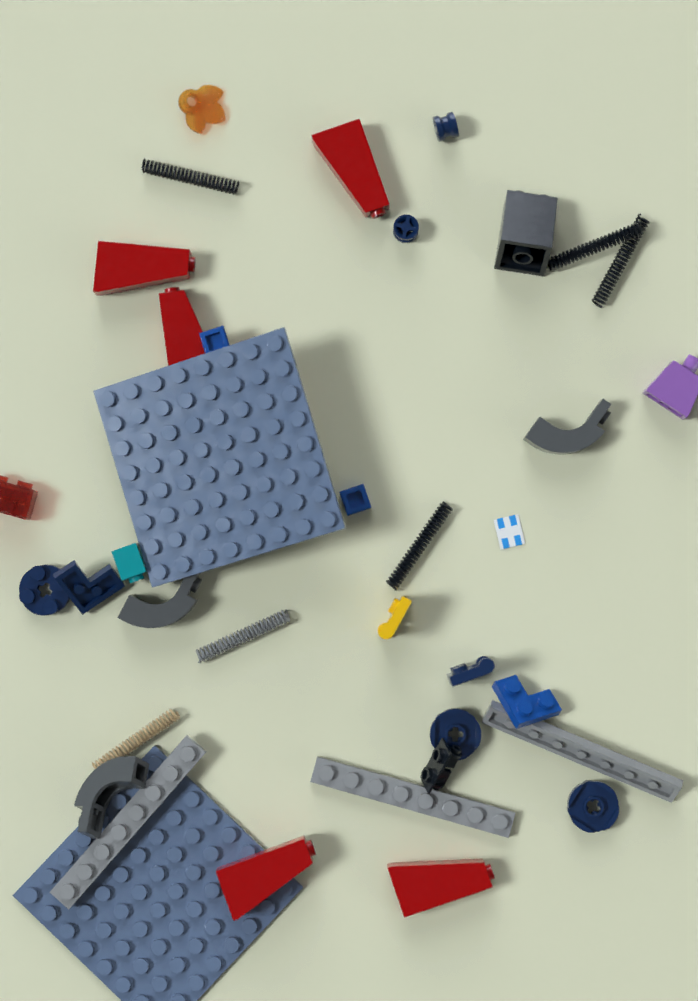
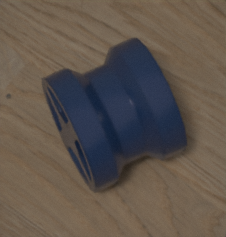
[433,112,459,142]
[393,214,419,243]

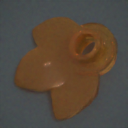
[178,85,226,134]

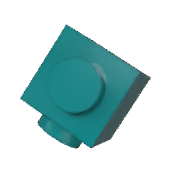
[111,543,147,584]

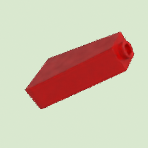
[311,118,390,219]
[93,241,196,296]
[159,287,205,366]
[215,835,316,921]
[387,859,495,918]

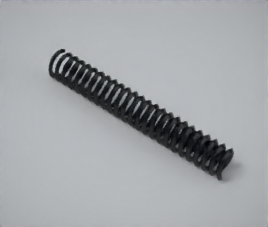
[141,158,240,195]
[592,214,650,308]
[548,221,643,271]
[386,501,453,591]

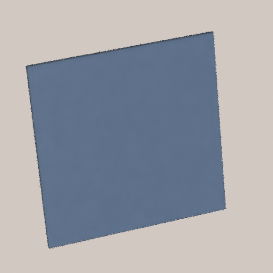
[93,327,346,588]
[12,745,303,1001]

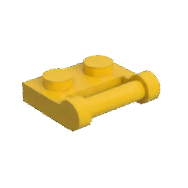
[378,596,412,639]

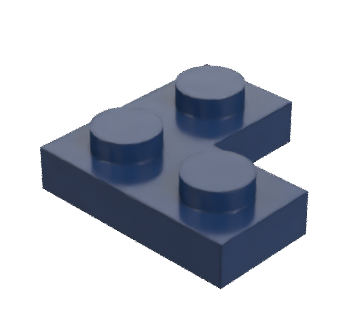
[53,560,125,615]

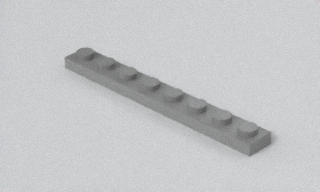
[482,700,683,803]
[49,735,206,909]
[310,756,515,838]

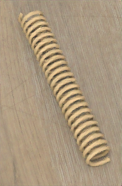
[92,708,180,769]

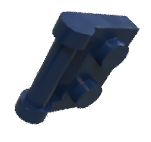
[446,656,495,687]

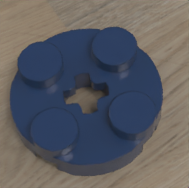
[19,565,70,616]
[430,708,481,760]
[567,780,619,833]

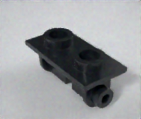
[420,738,462,794]

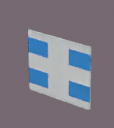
[494,514,525,549]

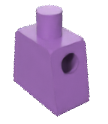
[642,354,698,420]

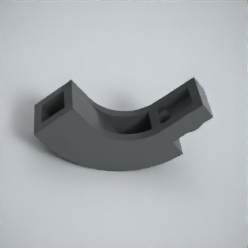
[523,399,611,455]
[118,573,202,628]
[74,756,149,839]

